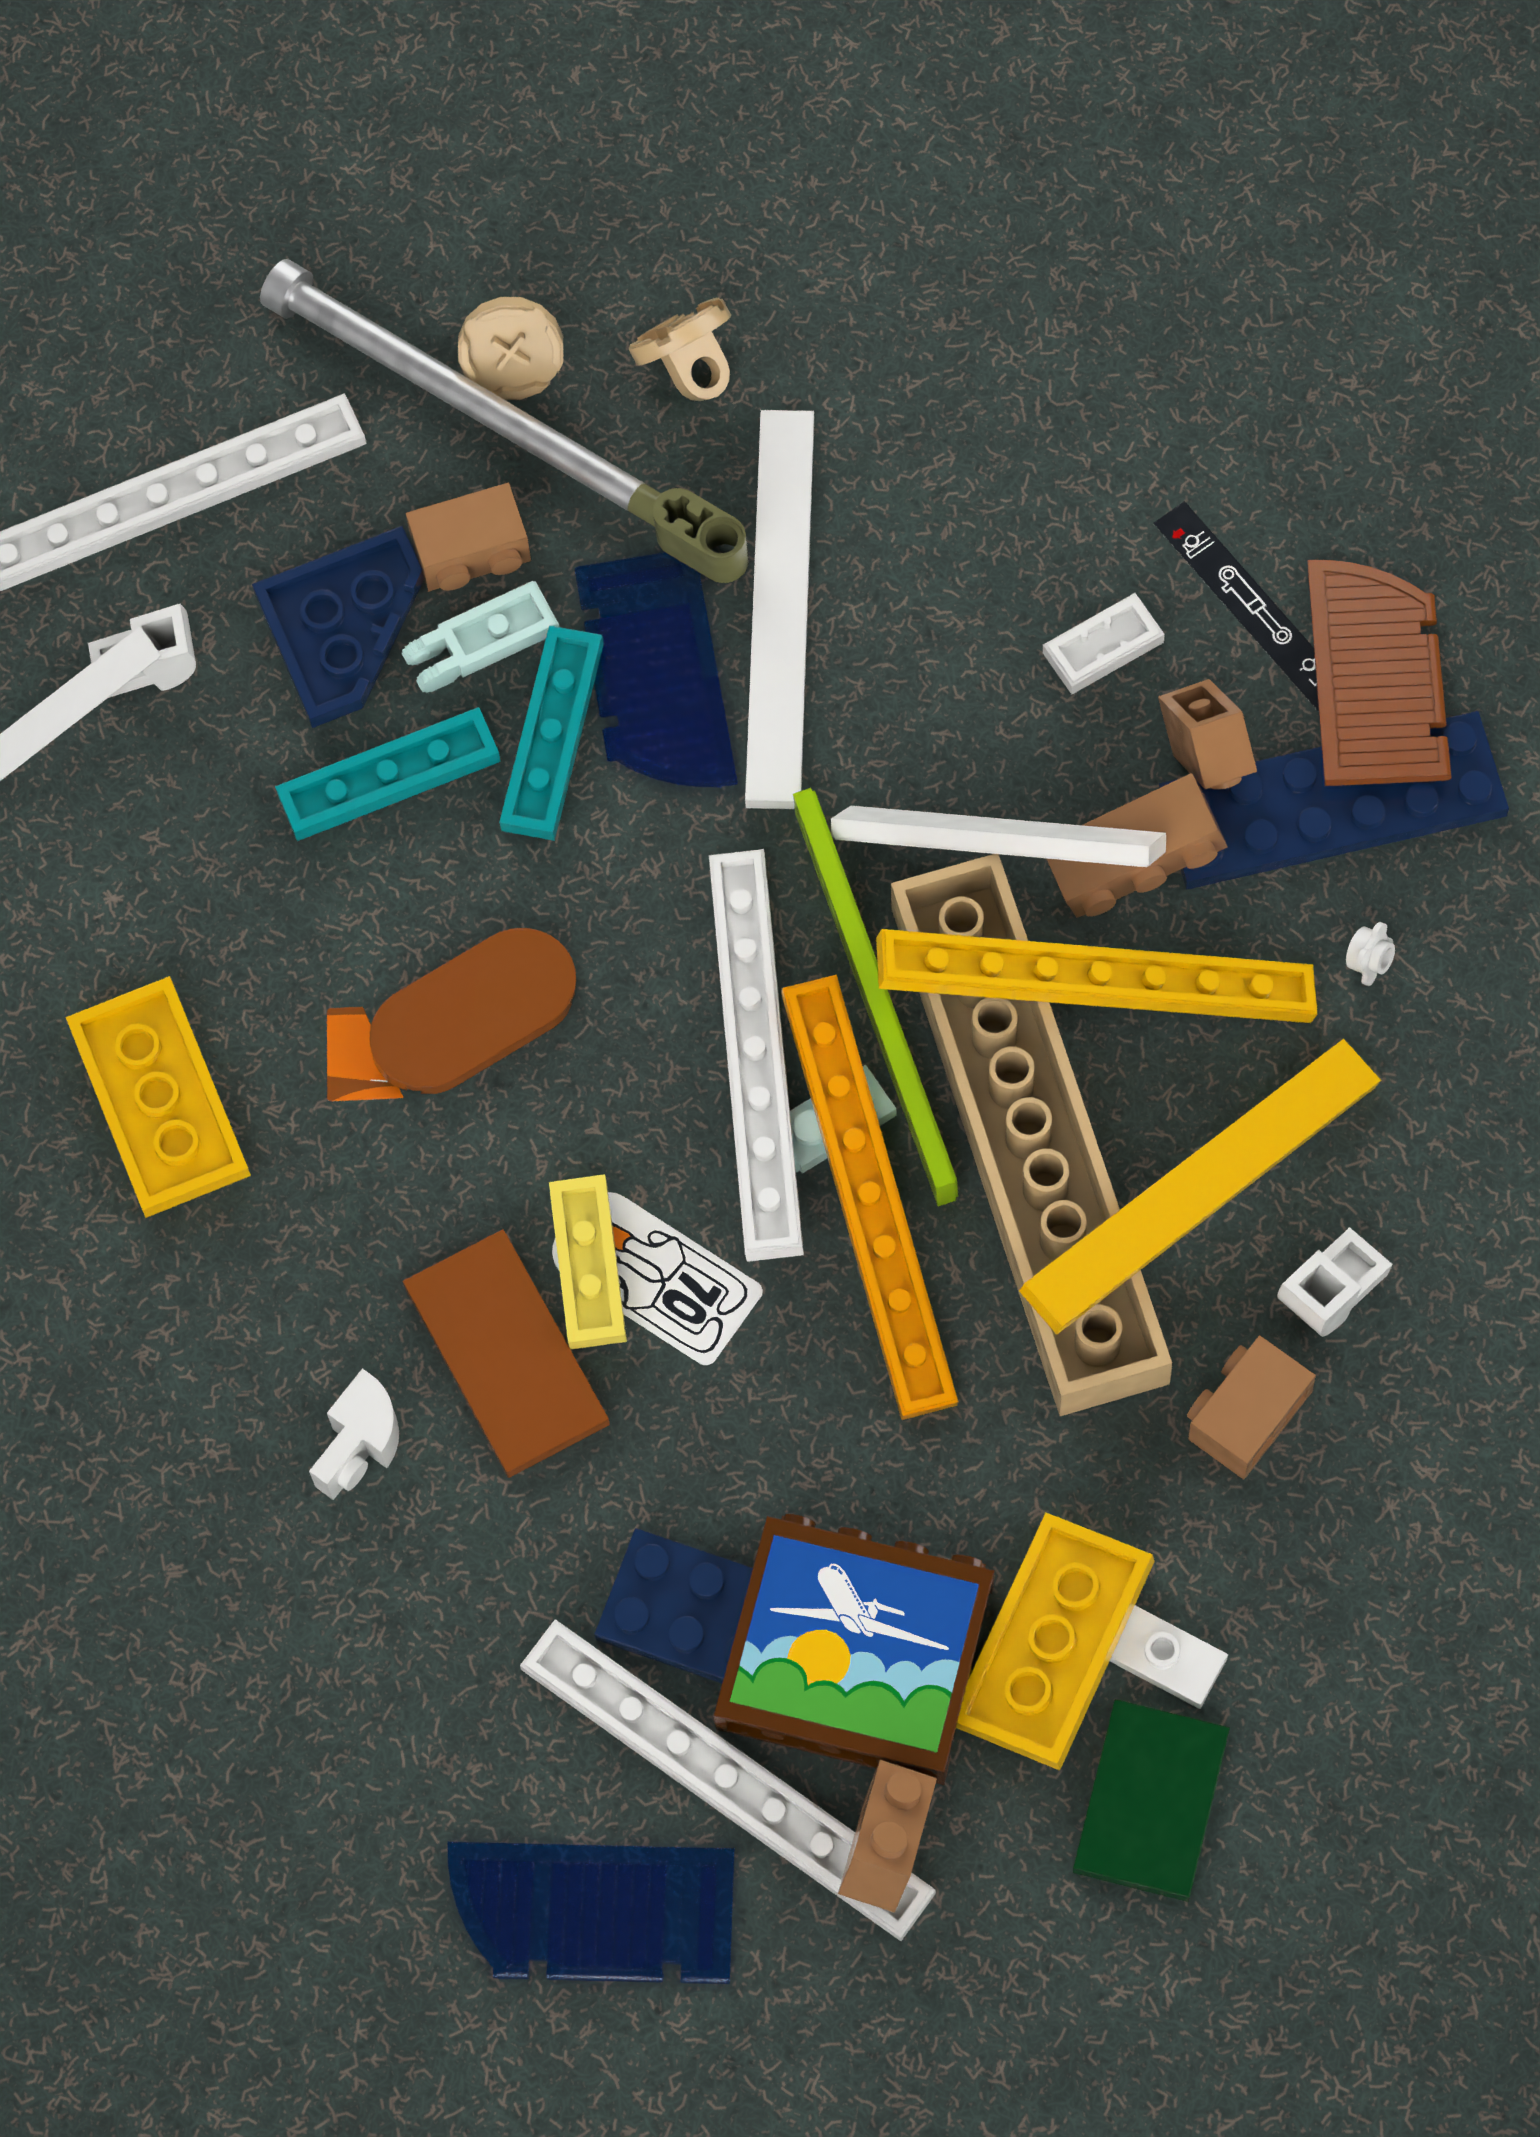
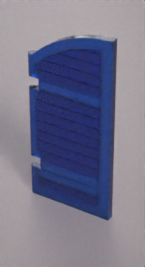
[574,552,738,787]
[448,1842,735,1984]

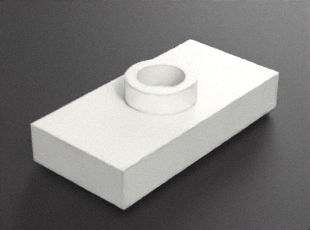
[1043,593,1165,695]
[1110,1605,1228,1709]

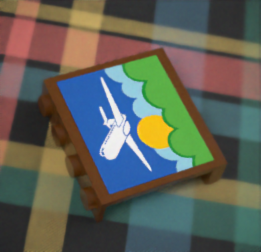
[714,1514,995,1785]

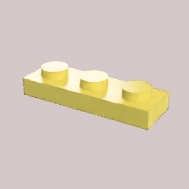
[549,1174,627,1350]

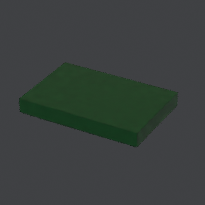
[1073,1699,1230,1902]

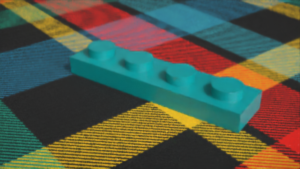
[499,626,604,841]
[275,707,501,841]

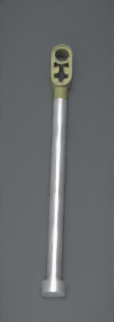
[260,259,749,583]

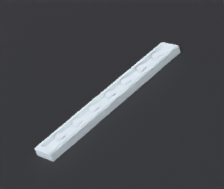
[0,393,366,591]
[745,410,814,809]
[709,849,804,1262]
[520,1619,936,1941]

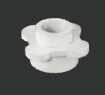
[1346,922,1395,986]

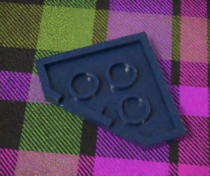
[252,526,424,728]

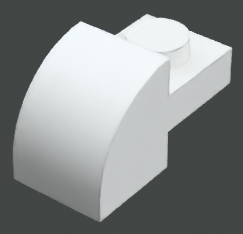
[88,604,196,698]
[1277,1227,1393,1337]
[309,1368,399,1500]

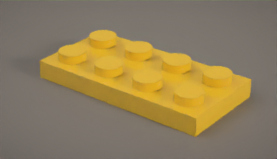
[66,976,251,1218]
[956,1512,1154,1771]

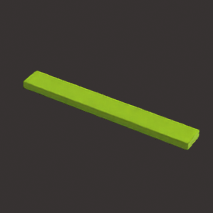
[793,788,958,1206]

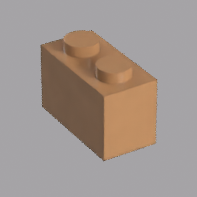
[406,482,531,592]
[1158,679,1257,789]
[1187,1335,1316,1480]
[838,1760,937,1913]

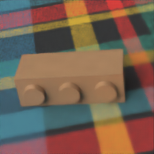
[1046,773,1228,918]

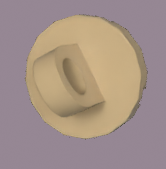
[458,297,563,400]
[629,298,731,401]

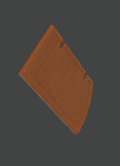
[1307,560,1452,786]

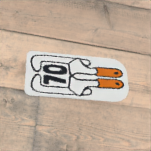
[552,1192,763,1365]

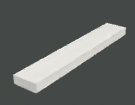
[831,806,1166,867]

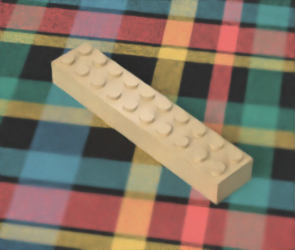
[891,854,1172,1416]

